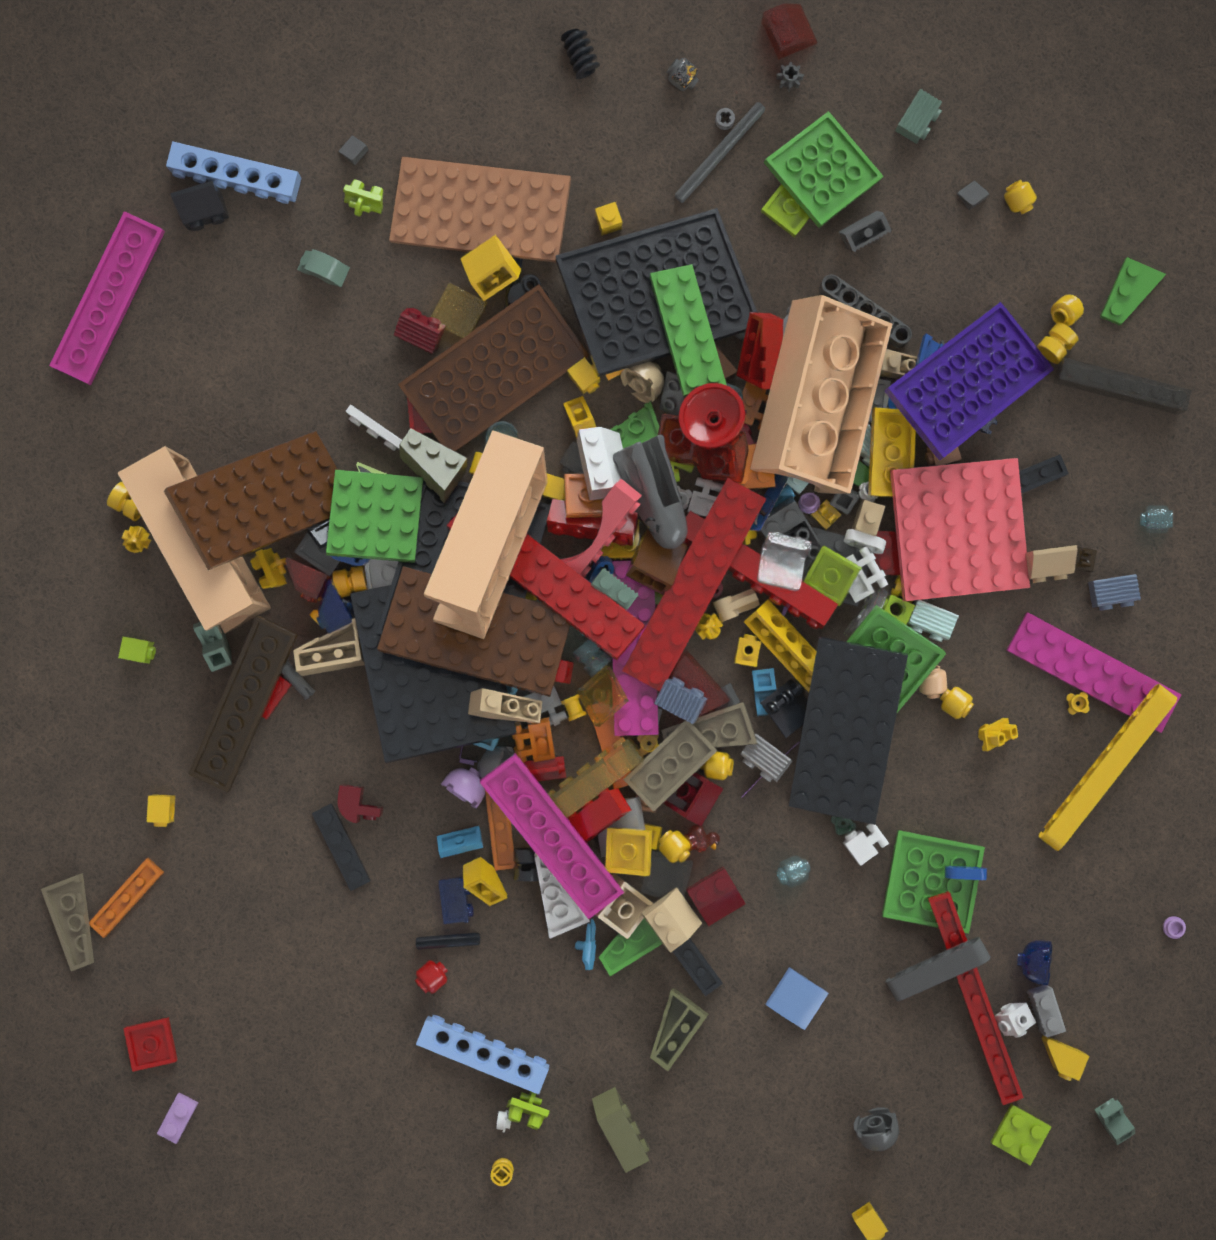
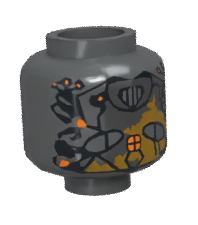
[666,58,699,91]

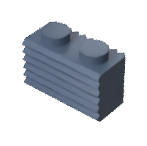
[1088,574,1141,611]
[654,677,707,724]

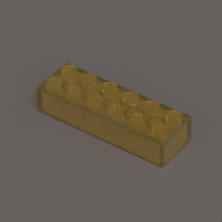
[547,736,645,818]

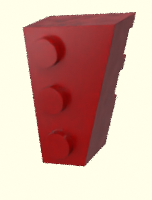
[736,312,784,389]

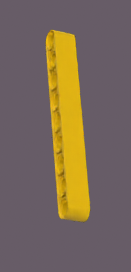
[1038,684,1177,851]

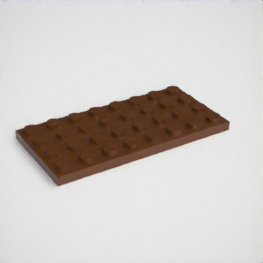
[398,285,589,452]
[164,431,338,570]
[377,566,571,697]

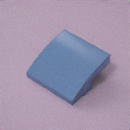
[766,967,829,1030]

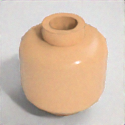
[919,665,947,699]

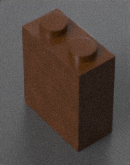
[625,528,687,595]

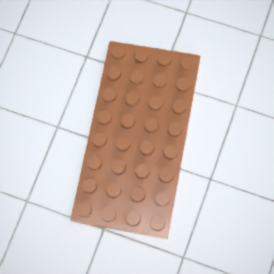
[389,157,571,263]

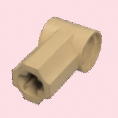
[713,589,760,623]

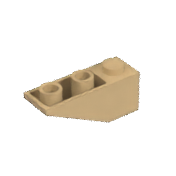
[880,349,918,379]
[468,688,542,723]

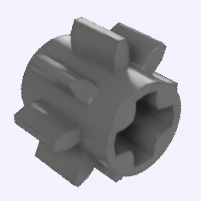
[776,62,804,92]

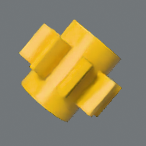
[122,526,151,553]
[695,613,723,640]

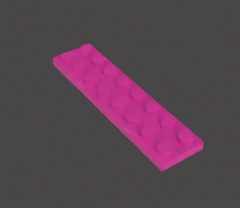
[49,211,165,385]
[613,561,658,736]
[1006,612,1181,733]
[480,753,624,919]

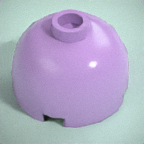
[441,767,485,809]

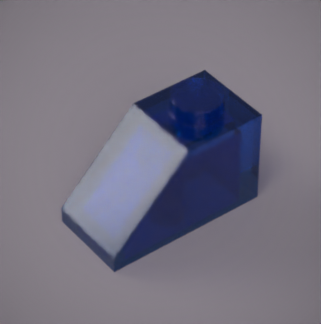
[316,579,352,634]

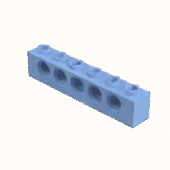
[166,141,301,204]
[416,1015,549,1094]

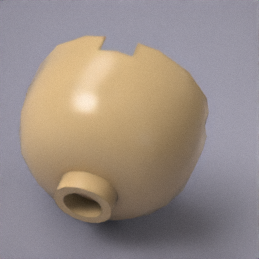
[621,361,664,403]

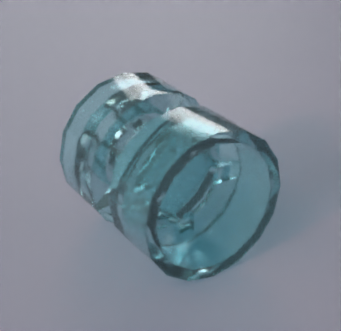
[572,639,613,677]

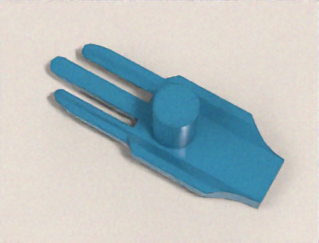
[575,919,596,970]

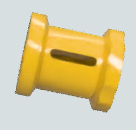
[561,694,587,721]

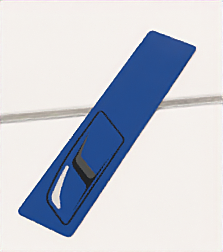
[750,474,789,531]

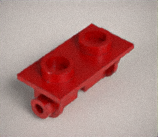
[524,756,566,781]

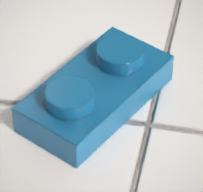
[437,826,483,858]

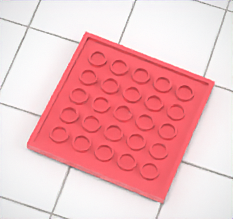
[890,458,1030,601]

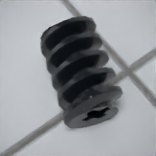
[561,29,600,79]

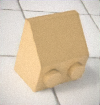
[1026,545,1077,583]
[595,873,654,939]
[641,887,702,953]

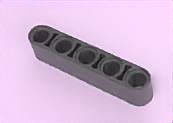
[819,274,912,348]
[885,937,991,1001]

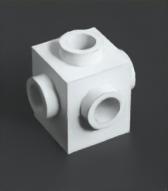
[995,1003,1036,1038]

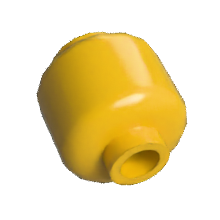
[1004,180,1037,214]
[1051,294,1084,327]
[940,687,974,719]
[700,751,734,780]
[659,830,691,863]

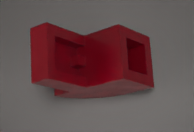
[337,784,383,823]

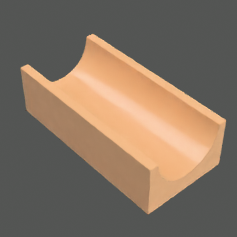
[750,295,892,494]
[424,430,548,639]
[118,446,271,634]

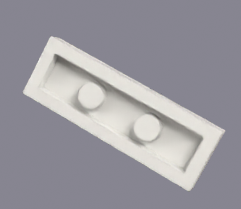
[346,405,402,451]

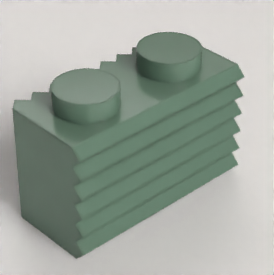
[895,89,942,144]
[591,568,638,611]

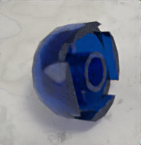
[1017,940,1052,986]

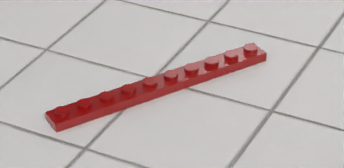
[928,891,1024,1105]

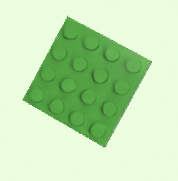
[764,111,883,228]
[326,470,423,563]
[847,605,946,713]
[882,830,985,934]

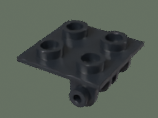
[760,679,808,738]

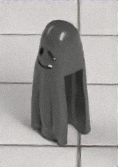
[613,435,688,549]

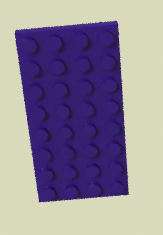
[884,302,1054,461]

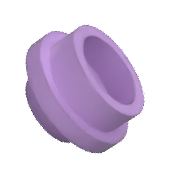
[798,492,820,514]
[1163,916,1186,939]

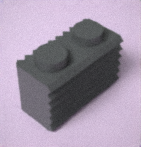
[839,211,891,252]

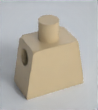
[852,499,885,536]

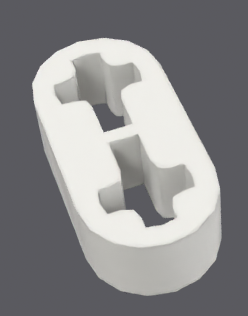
[844,529,886,554]

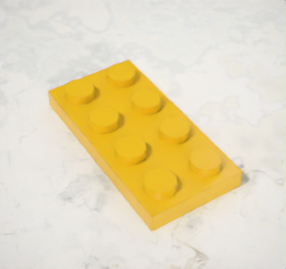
[868,407,916,497]

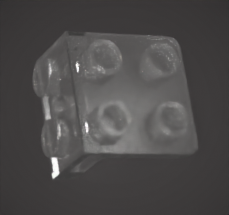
[757,532,812,591]

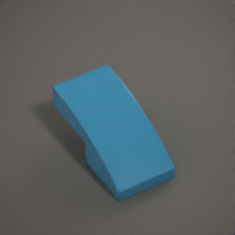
[752,668,777,716]

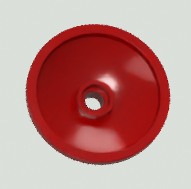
[679,383,745,448]

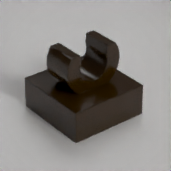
[1075,546,1097,572]

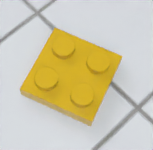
[605,827,652,876]

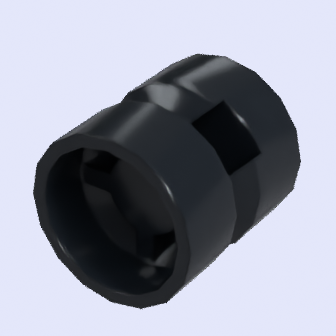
[513,848,539,881]

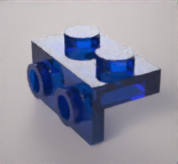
[438,877,474,924]

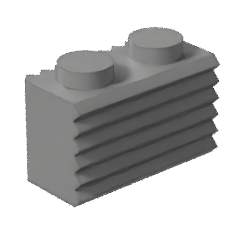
[740,734,793,782]
[1027,984,1066,1037]

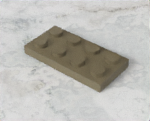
[623,720,717,812]

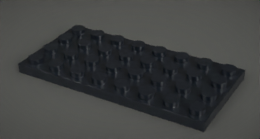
[789,637,908,825]

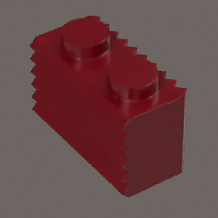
[393,308,446,354]

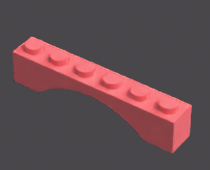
[561,479,642,578]

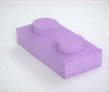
[157,1093,198,1144]

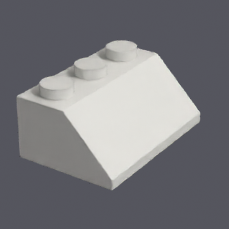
[577,427,623,500]

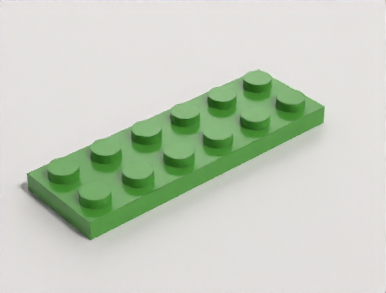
[649,264,727,398]

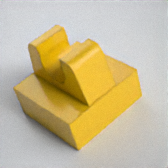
[811,499,841,530]

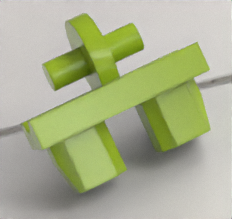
[343,179,383,217]
[506,1091,550,1130]

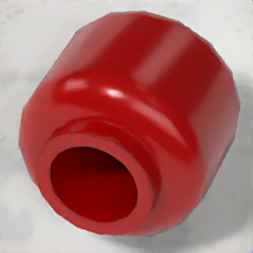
[415,960,448,994]

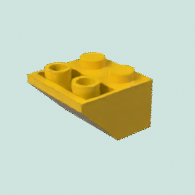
[461,234,521,301]

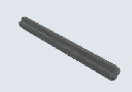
[675,102,765,203]

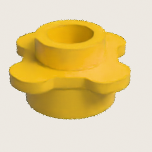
[1066,692,1090,715]
[637,735,659,755]

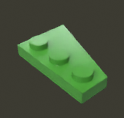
[1100,257,1166,326]
[610,401,662,448]
[599,918,662,976]

